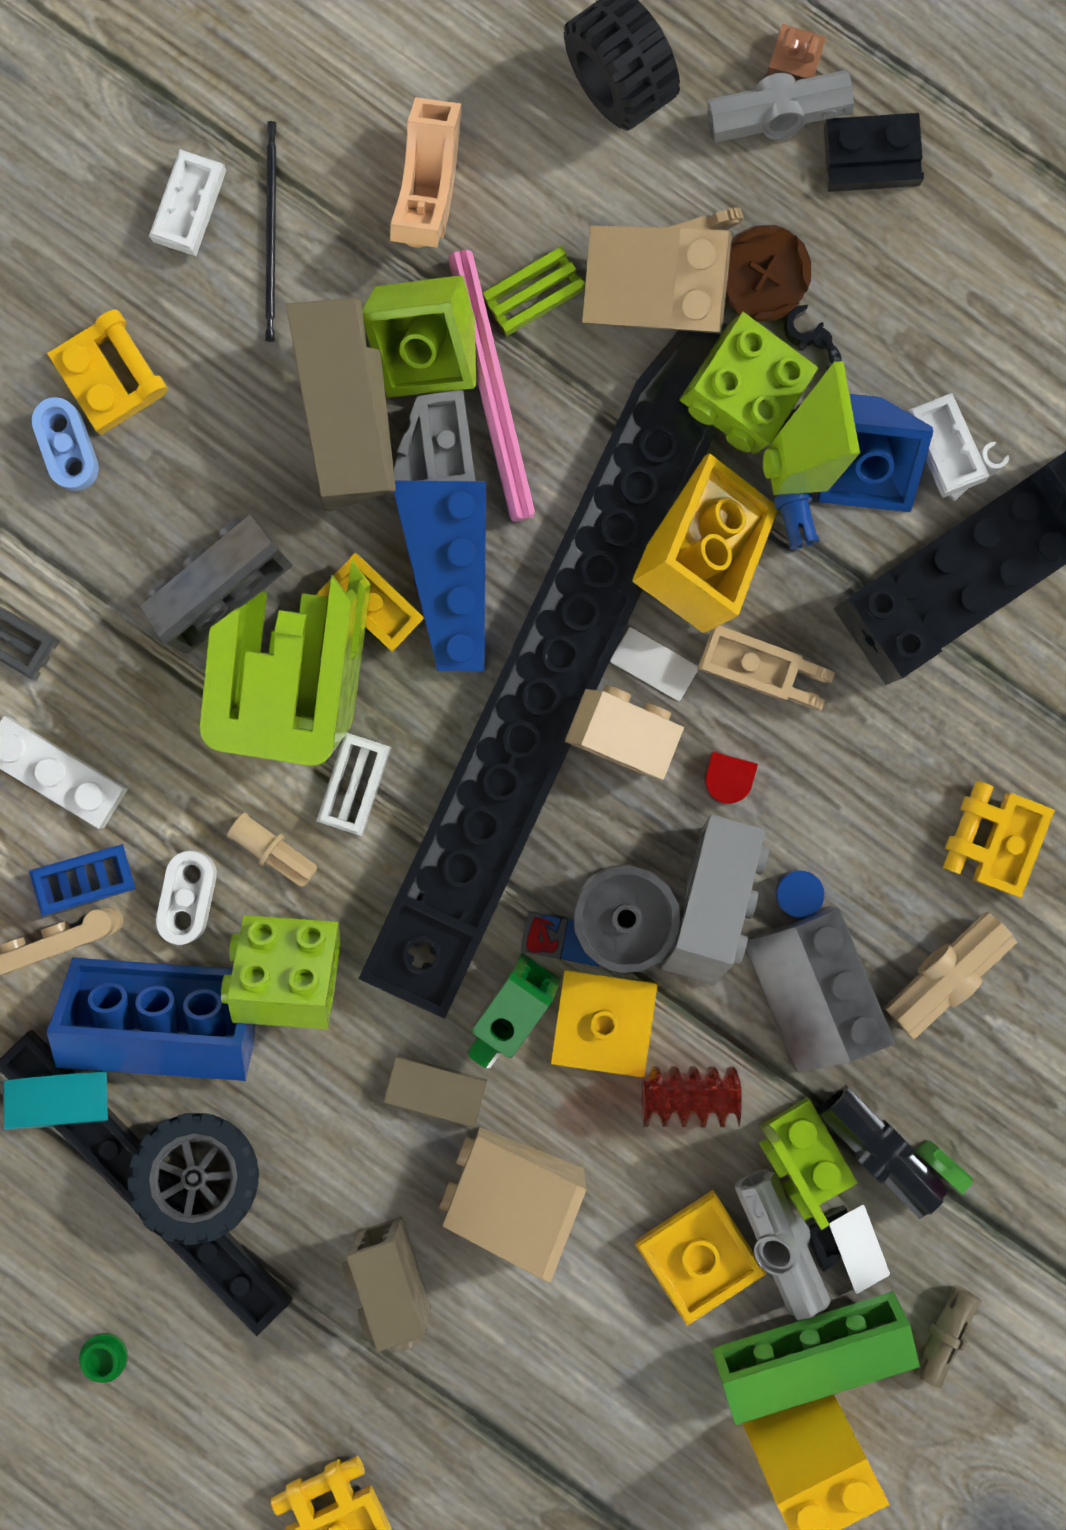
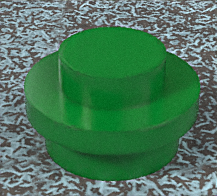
[79,1333,128,1383]

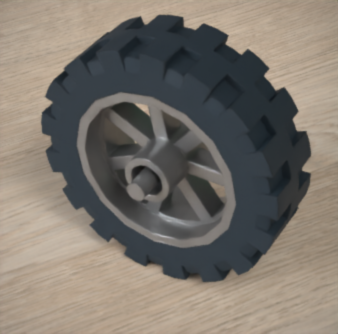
[128,1113,259,1245]

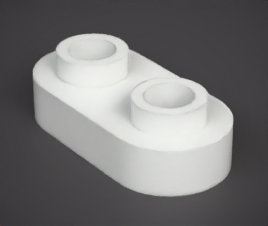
[156,851,217,945]

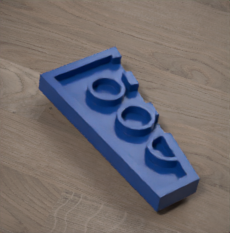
[394,480,486,671]

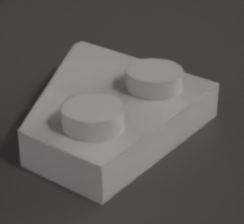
[386,390,476,498]

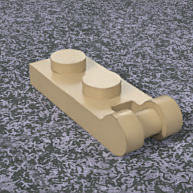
[0,907,124,976]

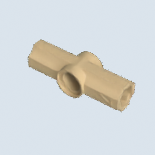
[883,912,1018,1040]

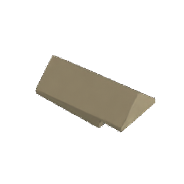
[286,298,396,511]

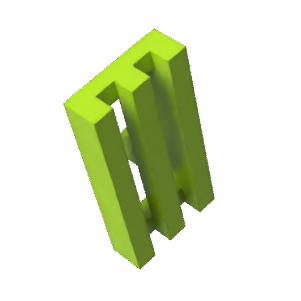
[482,246,585,337]

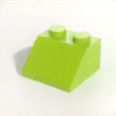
[362,275,476,398]

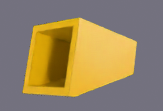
[742,1394,890,1530]

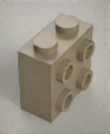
[343,1217,431,1353]

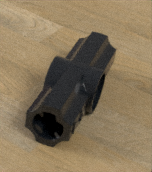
[817,1085,948,1219]

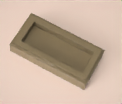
[383,1054,487,1128]

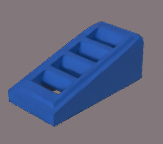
[29,844,136,918]

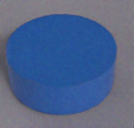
[775,870,824,918]

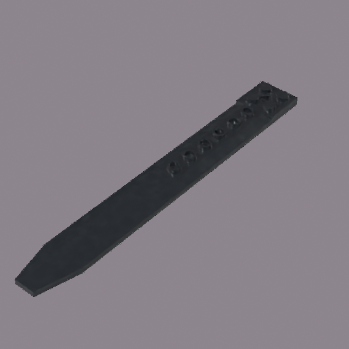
[358,322,728,1019]

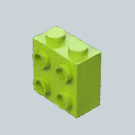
[679,312,819,454]
[221,915,341,1029]

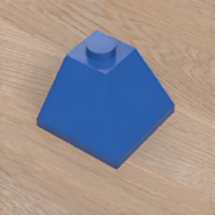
[818,394,934,512]

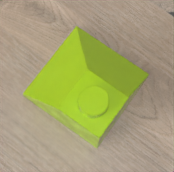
[763,361,860,495]

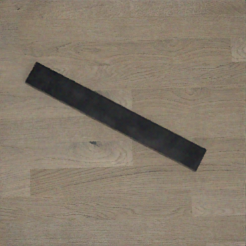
[0,1030,293,1337]

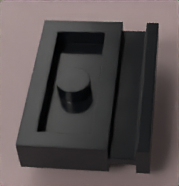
[824,113,924,192]

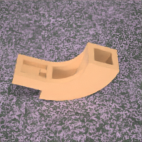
[390,97,461,248]

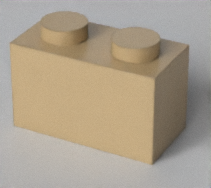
[565,685,684,780]

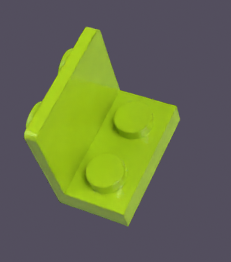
[758,1097,858,1230]

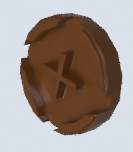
[725,225,811,322]

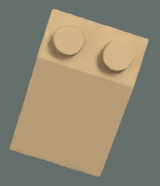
[582,226,732,334]

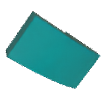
[3,1072,108,1130]

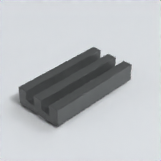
[0,606,60,681]

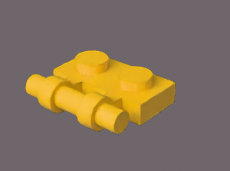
[942,781,1055,898]
[271,1455,392,1530]

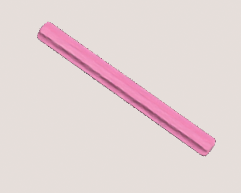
[448,250,535,522]

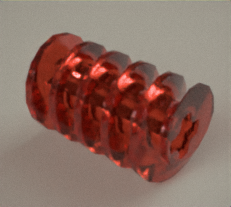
[641,1066,742,1128]

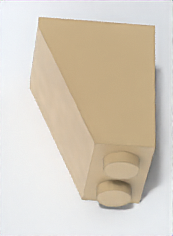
[438,1127,587,1283]

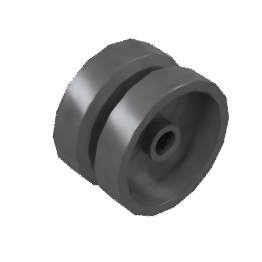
[573,865,681,973]

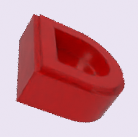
[704,751,758,804]

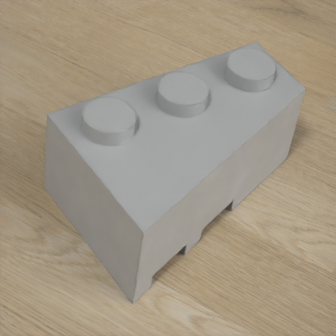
[661,814,769,985]

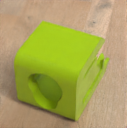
[200,560,371,766]

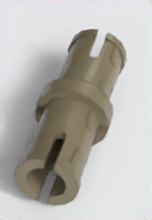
[913,1285,982,1388]

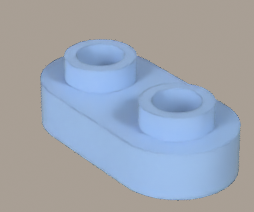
[32,397,99,491]

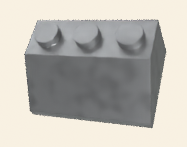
[140,515,293,654]
[746,906,895,1073]

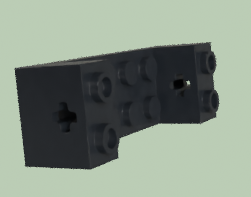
[833,451,1066,685]

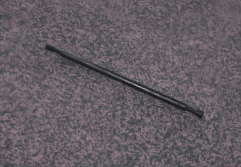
[265,121,277,342]

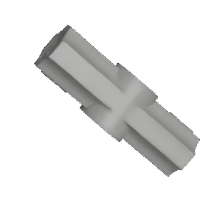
[707,70,854,143]
[734,1168,831,1320]

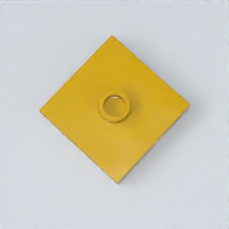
[551,969,658,1078]
[634,1189,767,1326]

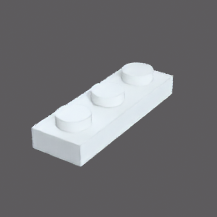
[0,716,128,829]

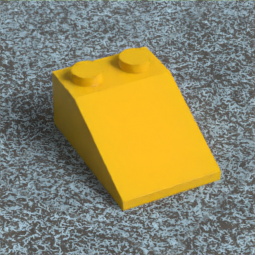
[632,453,778,633]

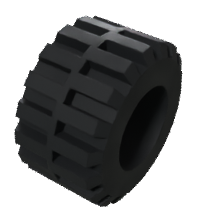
[563,0,680,131]

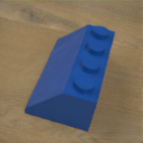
[47,957,256,1081]

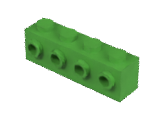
[711,1291,920,1425]

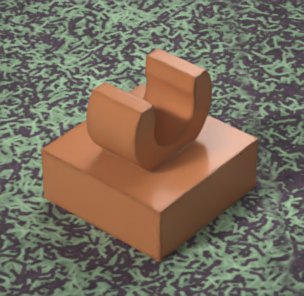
[766,24,826,81]

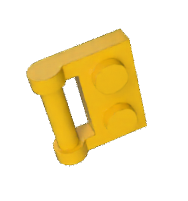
[47,309,168,435]

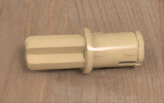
[227,812,317,887]

